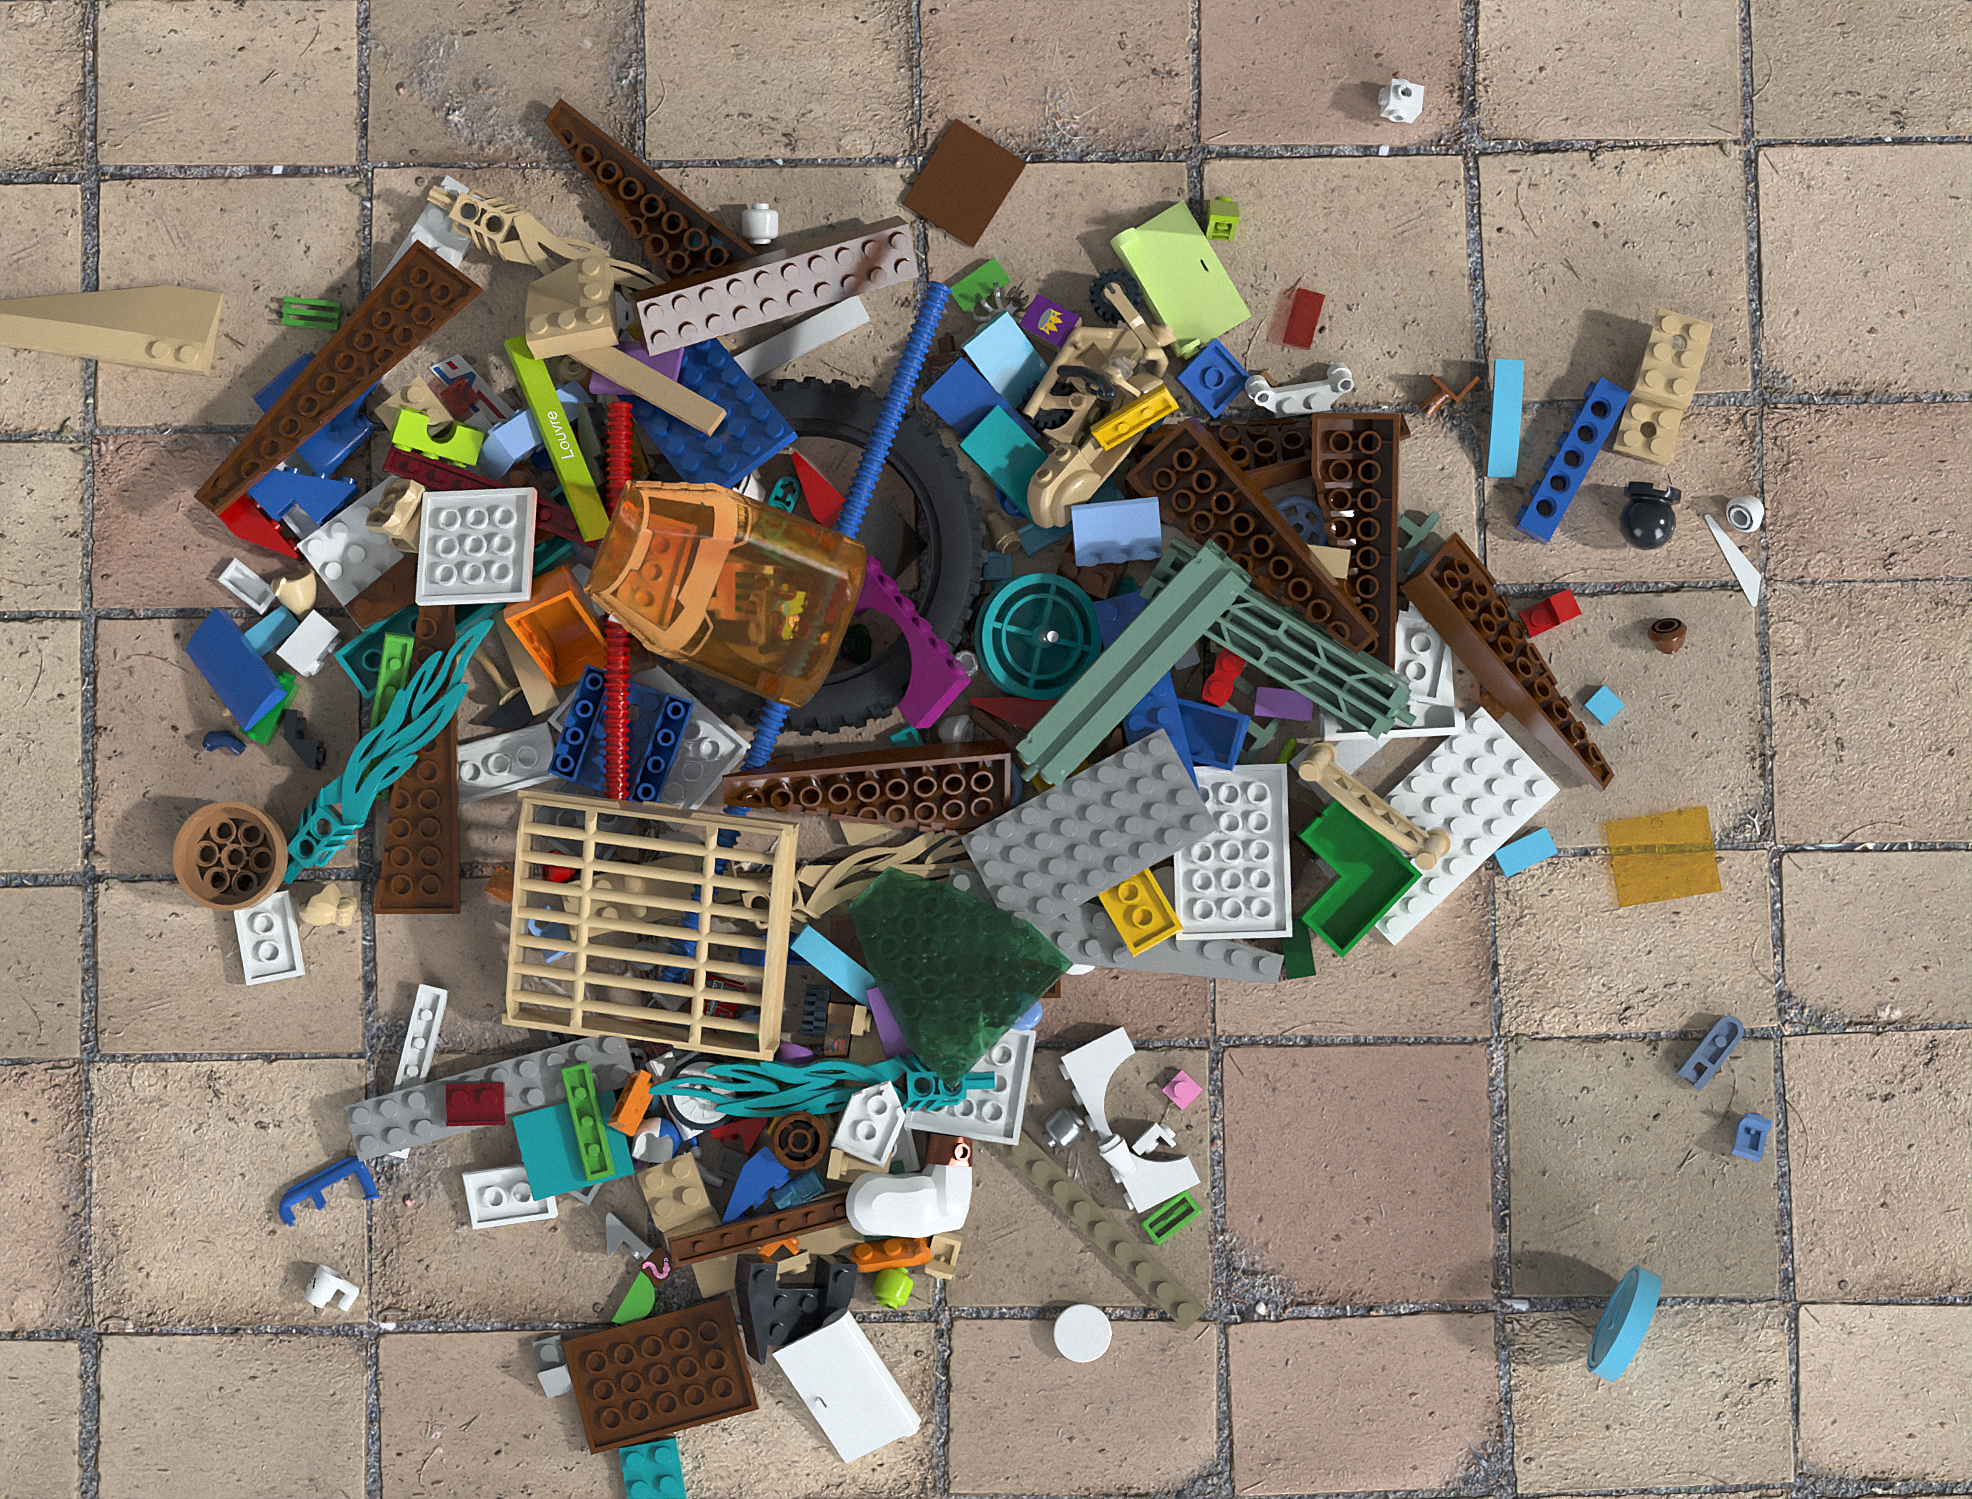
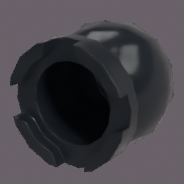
[1619,481,1682,551]

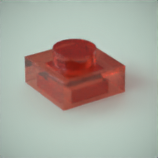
[440,376,481,417]

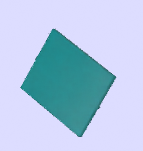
[512,1089,635,1201]

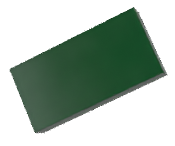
[1280,920,1316,980]

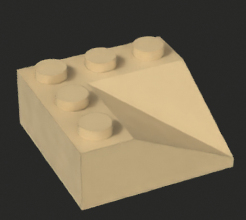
[524,254,619,360]

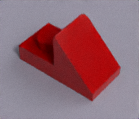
[1518,589,1582,639]
[711,1117,770,1155]

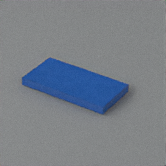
[920,355,1041,442]

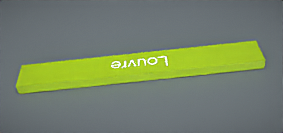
[504,335,614,542]

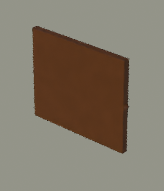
[902,119,1027,249]

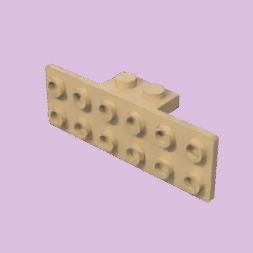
[691,1187,866,1298]

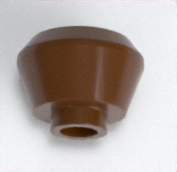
[1648,618,1687,654]

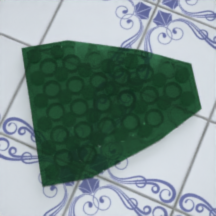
[848,866,1074,1089]

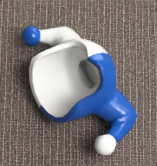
[632,1117,702,1164]

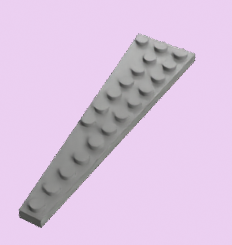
[929,866,1284,984]

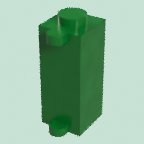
[238,669,301,746]

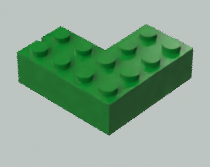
[1295,796,1423,958]

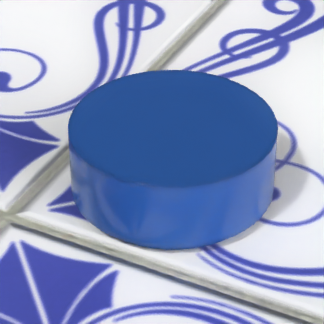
[531,447,554,472]

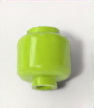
[872,1267,914,1310]

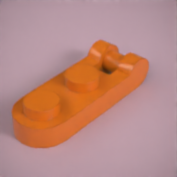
[850,1236,931,1272]

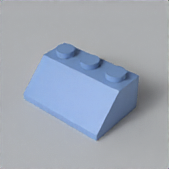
[1071,497,1162,567]

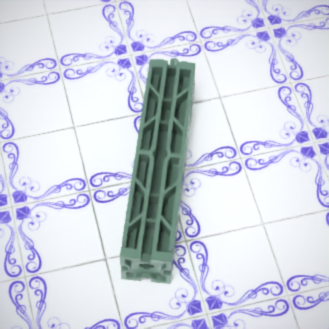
[1139,537,1417,740]
[1015,538,1252,787]

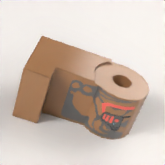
[824,1003,855,1058]

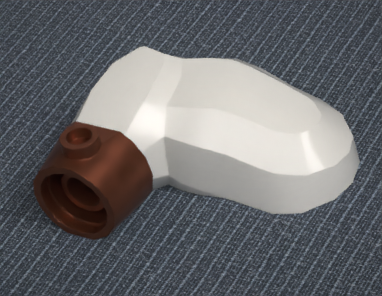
[846,1133,973,1238]

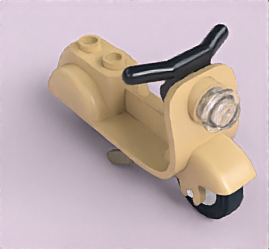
[1027,355,1166,529]

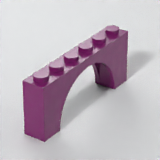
[824,554,972,728]

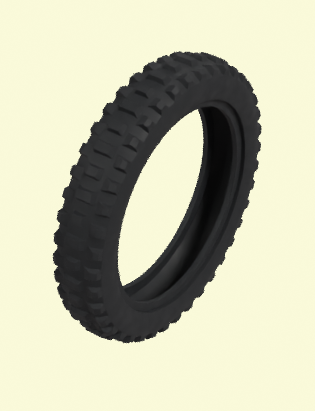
[628,376,988,736]

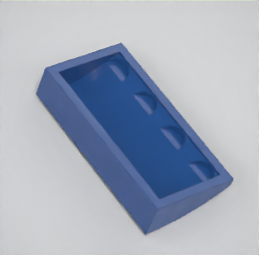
[185,608,288,732]
[1124,697,1251,771]

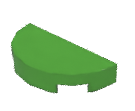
[612,1270,656,1325]

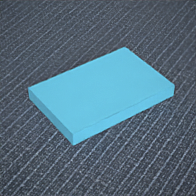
[960,310,1049,409]

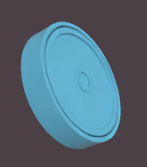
[1586,1265,1661,1382]

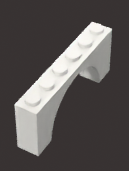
[1058,1026,1200,1213]

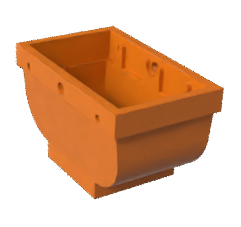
[503,565,607,690]

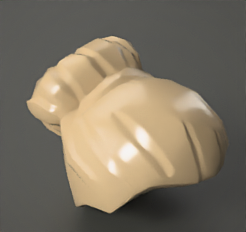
[299,882,357,928]

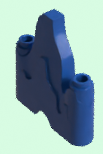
[252,351,382,476]

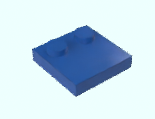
[1174,338,1251,418]

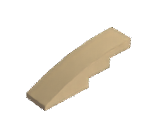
[493,608,561,716]

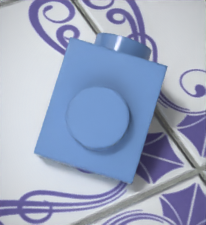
[1731,1113,1773,1162]

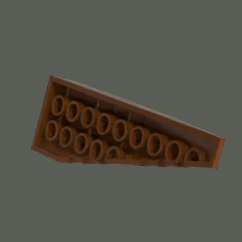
[1311,412,1401,671]
[1125,416,1379,654]

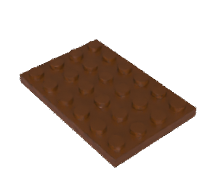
[562,1296,760,1455]

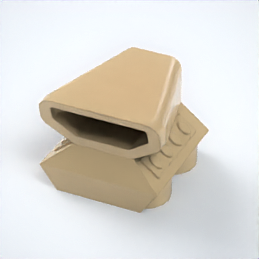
[365,478,426,553]

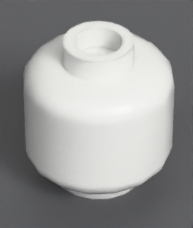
[742,203,778,244]

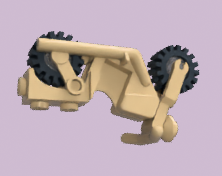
[1022,269,1176,449]

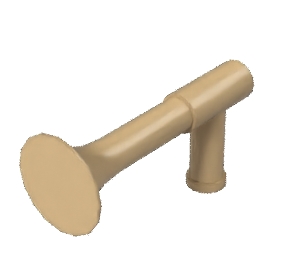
[457,638,522,706]

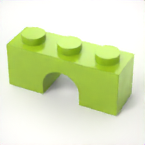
[389,404,485,468]

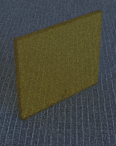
[1605,806,1722,908]

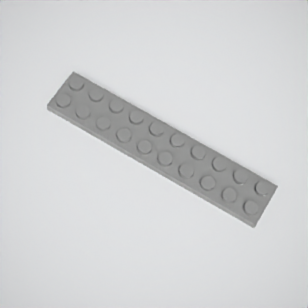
[344,1034,635,1162]

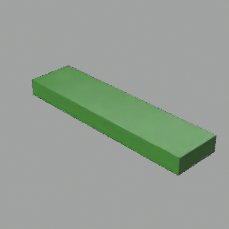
[560,1062,616,1182]

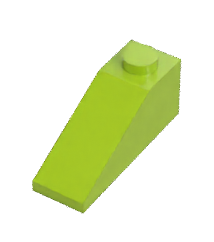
[1205,196,1239,242]

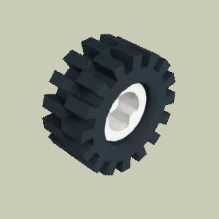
[801,984,831,1038]

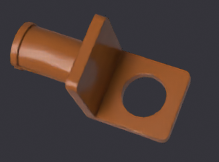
[1418,374,1480,418]

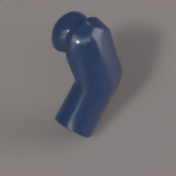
[202,730,247,756]

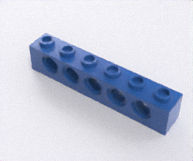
[1514,377,1631,545]

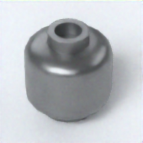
[1042,1106,1085,1149]

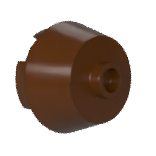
[770,1111,828,1170]

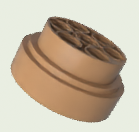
[173,801,288,911]

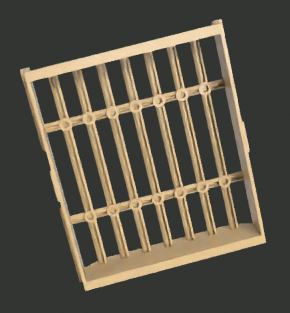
[501,788,799,1061]

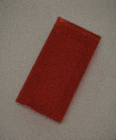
[1282,287,1325,350]

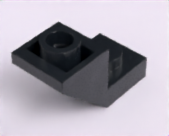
[283,709,326,771]

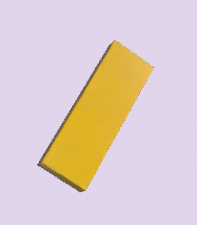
[1090,383,1179,452]

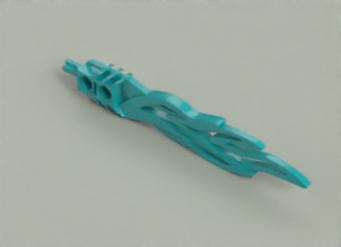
[282,619,495,884]
[648,1054,995,1117]

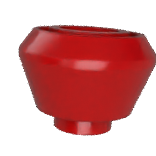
[542,850,575,884]

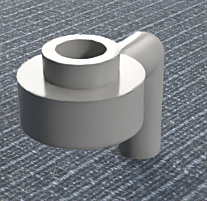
[629,937,676,971]

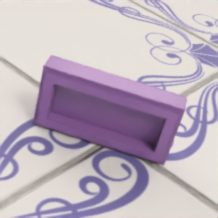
[1254,687,1313,722]

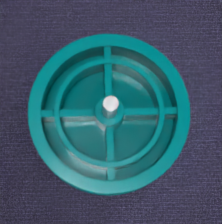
[973,573,1102,700]

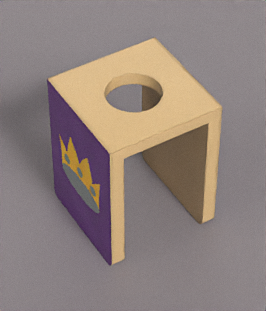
[1020,294,1083,354]

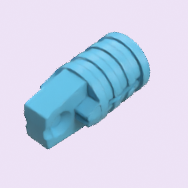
[772,1167,826,1209]

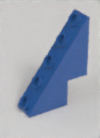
[221,461,362,527]

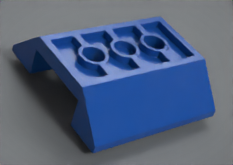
[547,664,695,803]

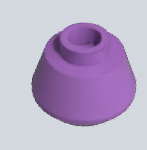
[776,1040,814,1065]

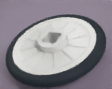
[666,1056,742,1131]

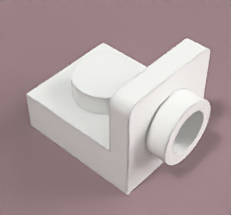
[1131,1122,1176,1156]

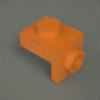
[755,1237,800,1257]

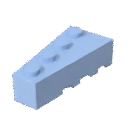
[477,379,593,481]

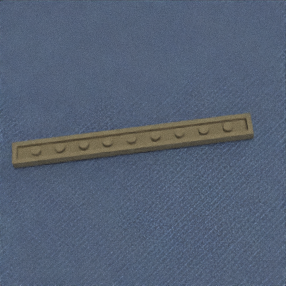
[993,1130,1206,1331]

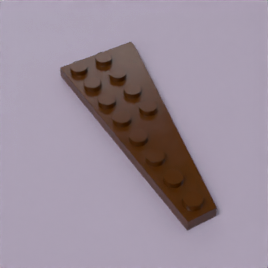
[344,461,557,630]

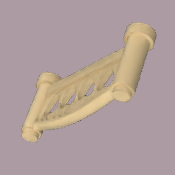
[1298,740,1452,870]

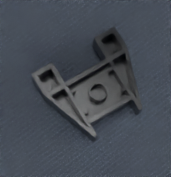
[734,1254,858,1365]

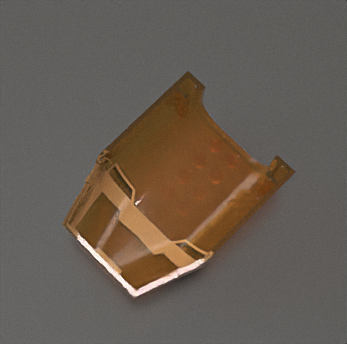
[583,481,867,708]

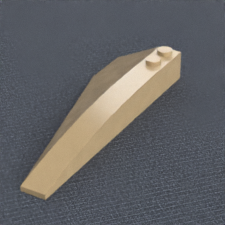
[0,285,223,377]

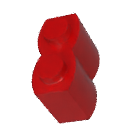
[1201,648,1246,708]

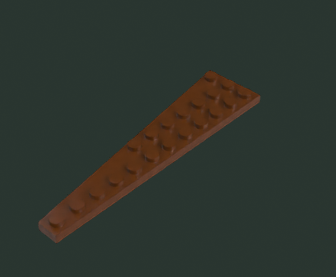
[193,239,483,517]
[374,604,461,914]

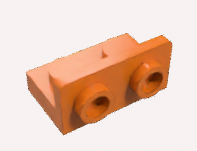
[607,1069,655,1136]

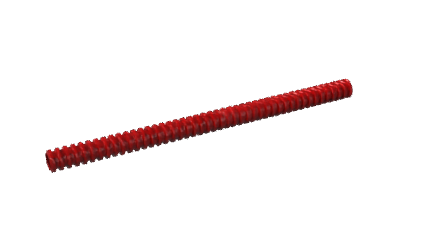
[603,402,632,801]

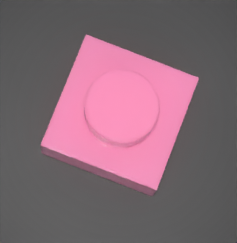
[1162,1070,1203,1110]

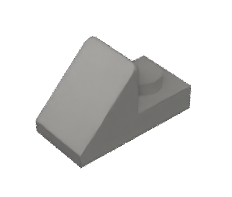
[606,1210,656,1259]
[532,1334,574,1398]

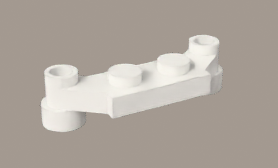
[1245,362,1354,418]

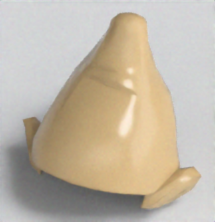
[269,563,317,623]

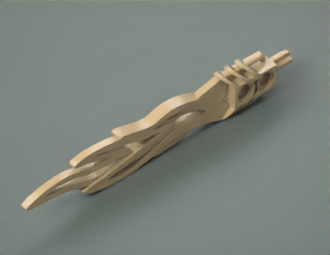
[427,185,737,350]
[718,830,978,929]

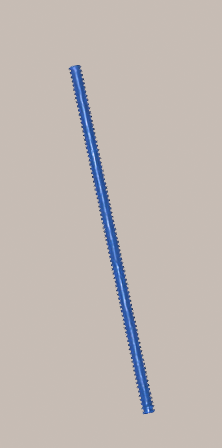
[657,281,952,984]

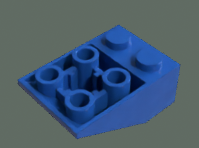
[721,1143,792,1224]

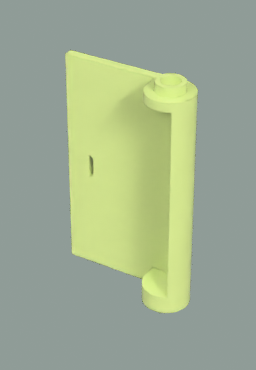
[1110,200,1252,361]

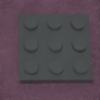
[536,778,640,876]

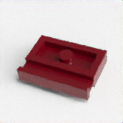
[446,1082,506,1127]

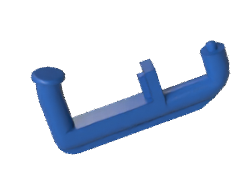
[278,1155,381,1227]

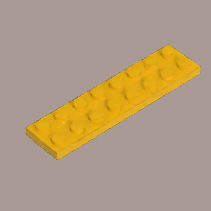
[1020,759,1183,958]

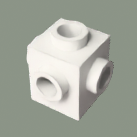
[1378,79,1424,123]

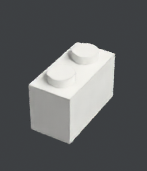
[276,609,345,677]

